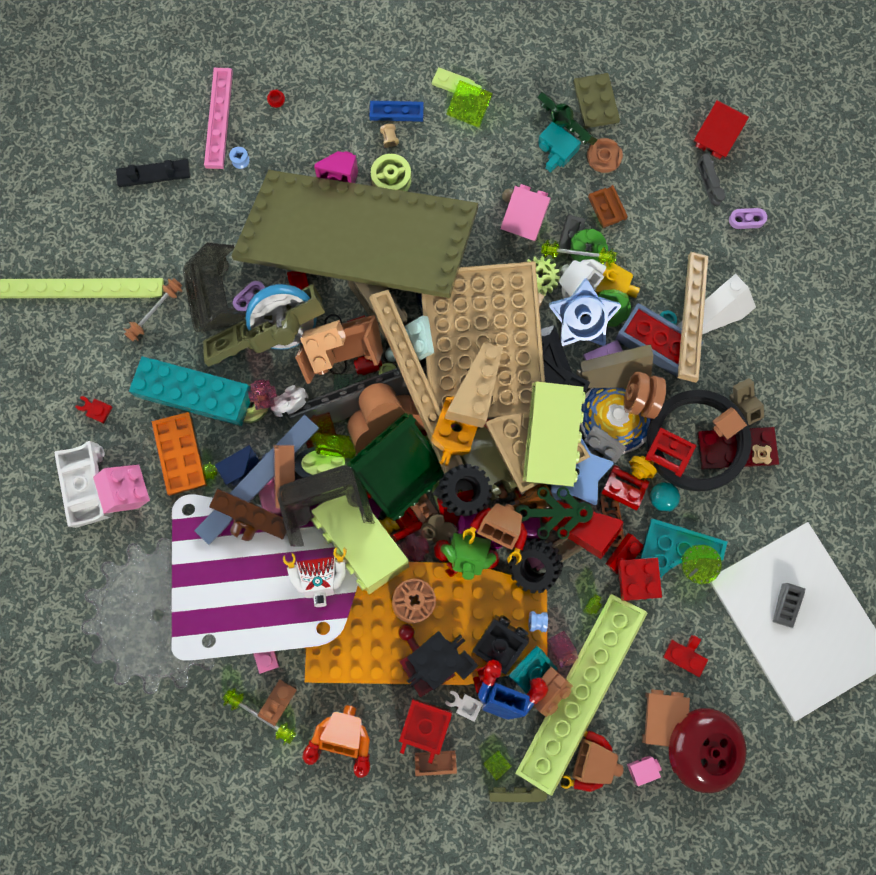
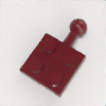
[398,624,456,697]

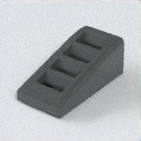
[773,583,806,628]

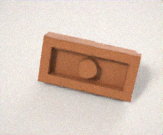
[410,494,438,524]
[258,679,297,726]

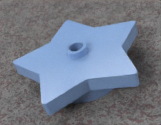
[549,278,621,346]
[551,437,614,506]

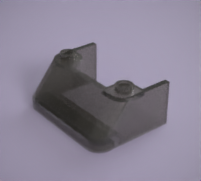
[183,242,246,333]
[277,465,375,547]

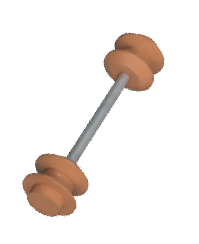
[124,278,183,341]

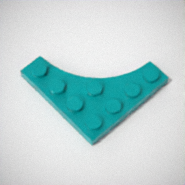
[640,518,728,600]

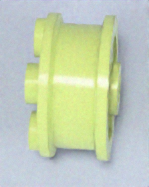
[371,154,411,191]

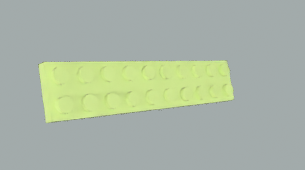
[515,594,648,796]

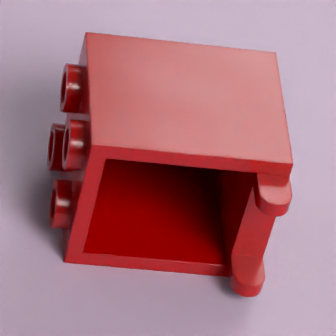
[399,698,452,764]

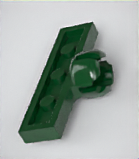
[537,92,598,145]

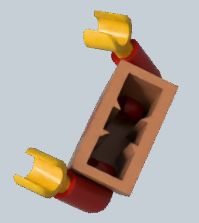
[462,504,527,565]
[561,730,624,792]

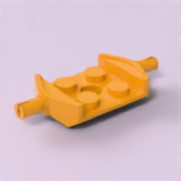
[431,397,478,466]

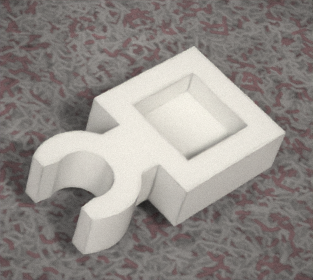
[445,691,483,722]

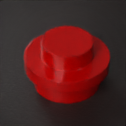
[267,90,285,108]

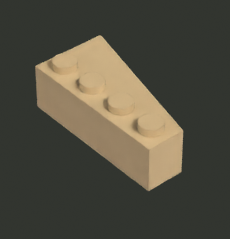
[445,343,503,428]

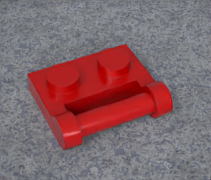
[645,428,697,477]
[601,464,650,511]

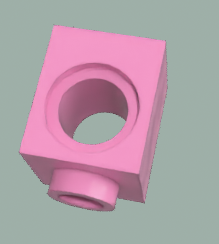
[627,756,661,786]

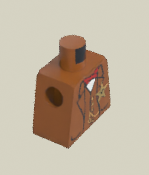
[506,483,554,514]

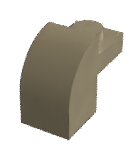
[729,378,764,425]

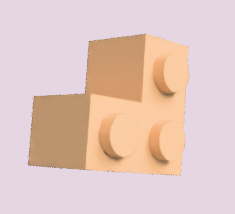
[300,320,346,373]

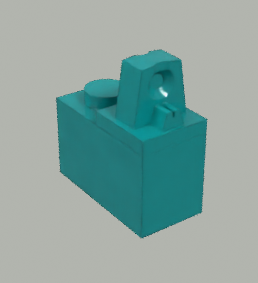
[538,122,581,173]

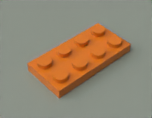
[151,412,207,496]

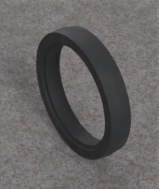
[646,390,752,492]

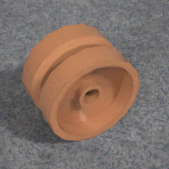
[624,372,666,419]

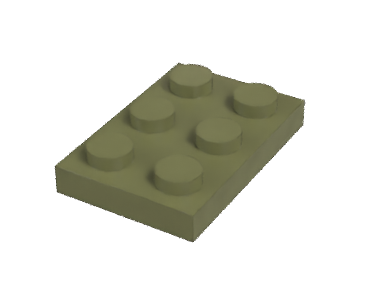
[573,73,620,129]

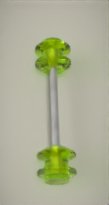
[541,240,617,267]
[222,688,297,746]

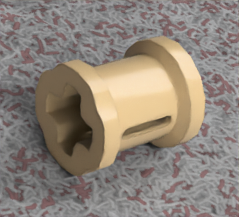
[380,124,399,148]

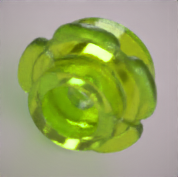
[203,461,217,480]

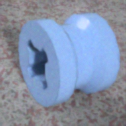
[229,147,250,169]
[528,611,548,632]

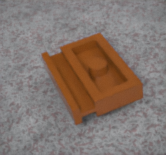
[588,185,628,228]

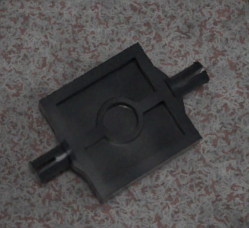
[406,631,465,690]

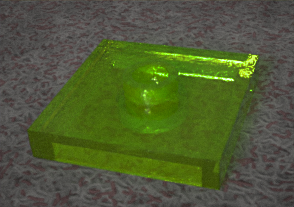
[446,80,493,128]
[311,432,356,459]

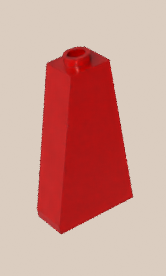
[542,501,624,559]

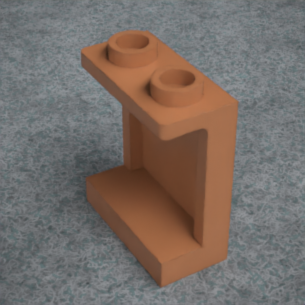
[642,689,690,746]

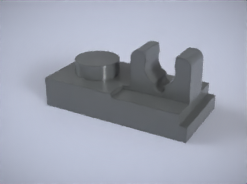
[558,214,586,255]

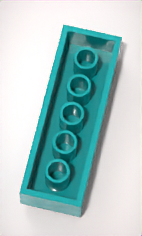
[129,356,254,426]

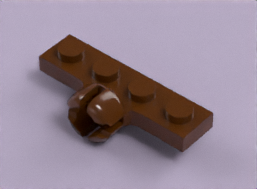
[209,489,292,541]

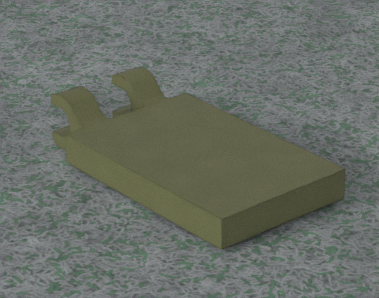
[460,427,517,501]

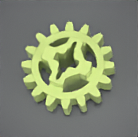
[527,256,560,296]

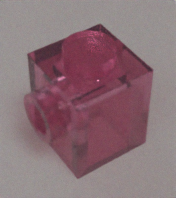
[547,631,578,667]

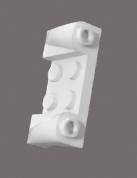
[54,441,113,528]

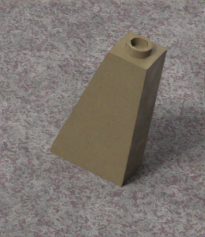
[576,345,653,388]

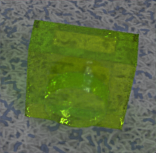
[583,593,602,615]
[483,750,512,781]

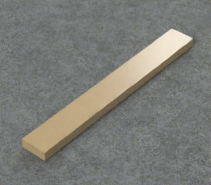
[677,252,708,383]

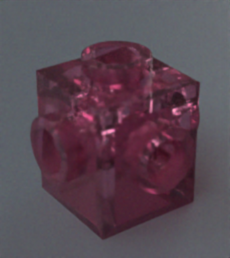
[248,379,277,410]
[397,533,429,562]

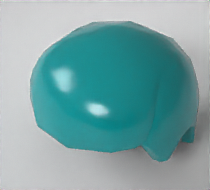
[650,482,681,512]

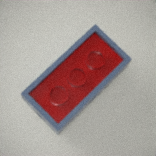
[615,303,703,379]

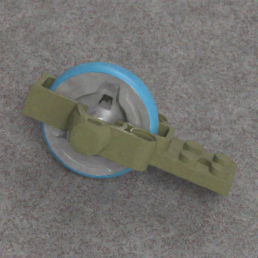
[203,284,325,367]

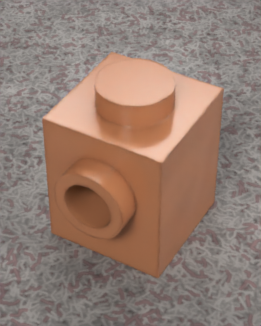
[712,407,747,440]

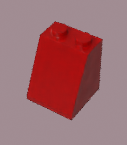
[694,100,749,160]

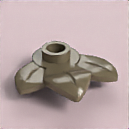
[421,514,458,545]

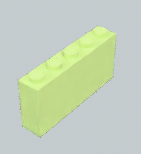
[523,381,586,487]
[311,485,409,594]

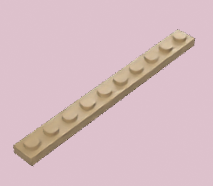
[369,290,463,473]

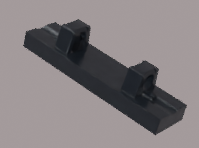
[116,159,191,187]

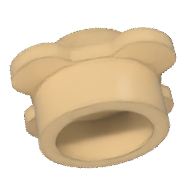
[752,444,772,464]

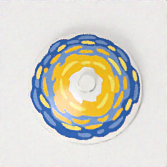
[580,388,651,454]

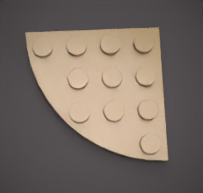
[485,414,590,493]

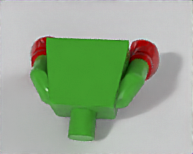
[434,533,500,580]

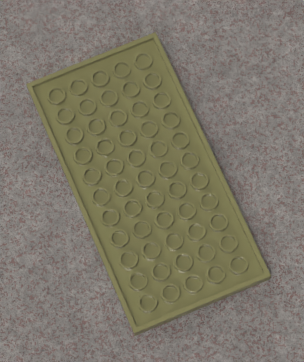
[231,170,478,298]

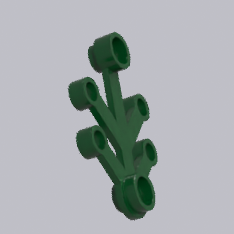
[515,487,593,539]

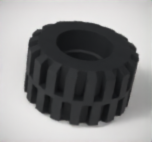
[437,464,492,516]
[509,538,563,594]

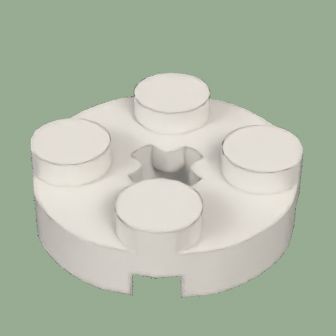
[270,385,308,417]

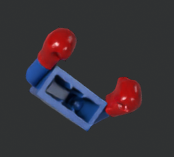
[478,660,549,720]

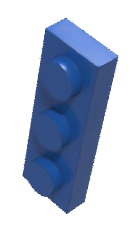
[369,101,424,122]

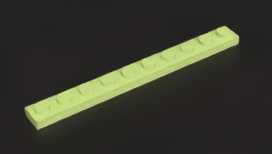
[0,278,164,298]

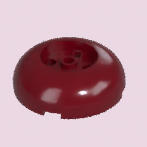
[669,708,747,793]

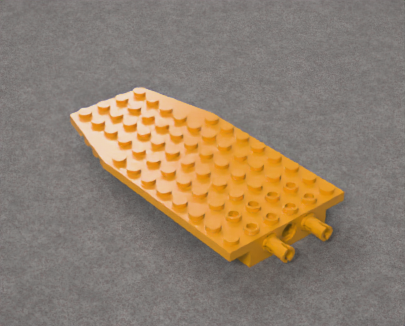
[304,562,548,685]

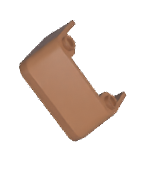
[295,315,383,384]

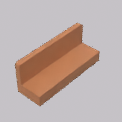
[273,445,295,508]

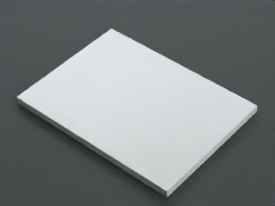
[708,522,876,721]

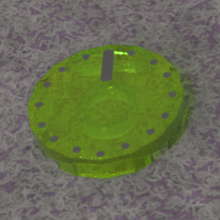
[681,544,722,584]

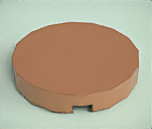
[587,138,623,173]

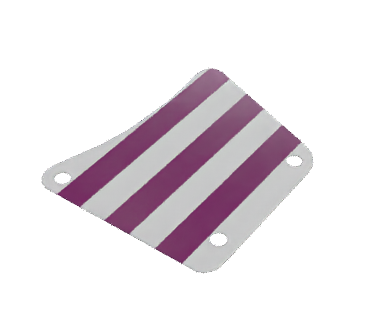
[172,494,381,660]

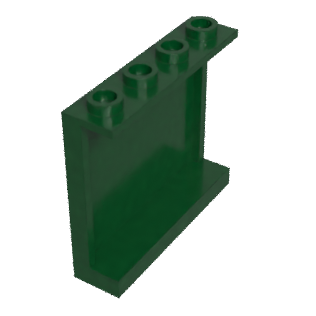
[346,413,444,521]

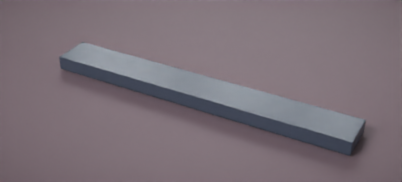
[194,414,320,545]

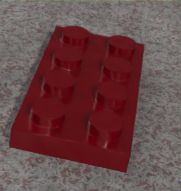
[697,427,779,470]

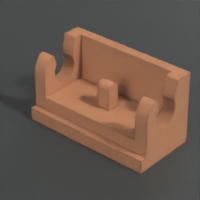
[415,750,457,776]

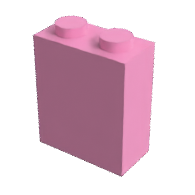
[500,184,551,241]

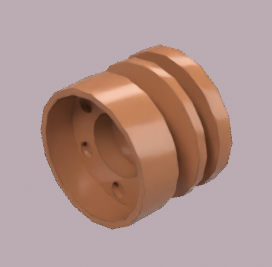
[392,579,436,624]

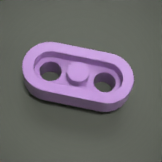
[729,208,767,229]
[233,281,265,314]

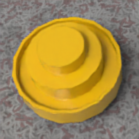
[629,456,657,479]

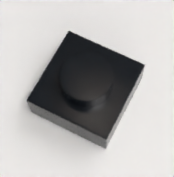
[456,650,479,680]

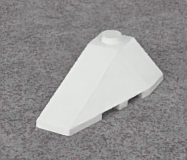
[677,274,756,334]

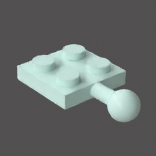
[385,316,434,362]

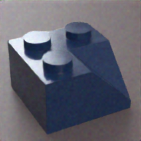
[215,445,260,490]

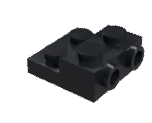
[472,615,529,675]

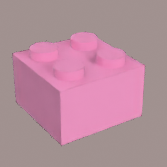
[93,465,150,514]

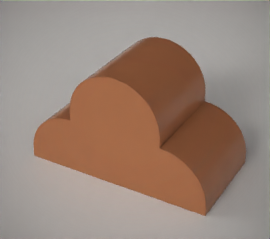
[347,383,425,454]

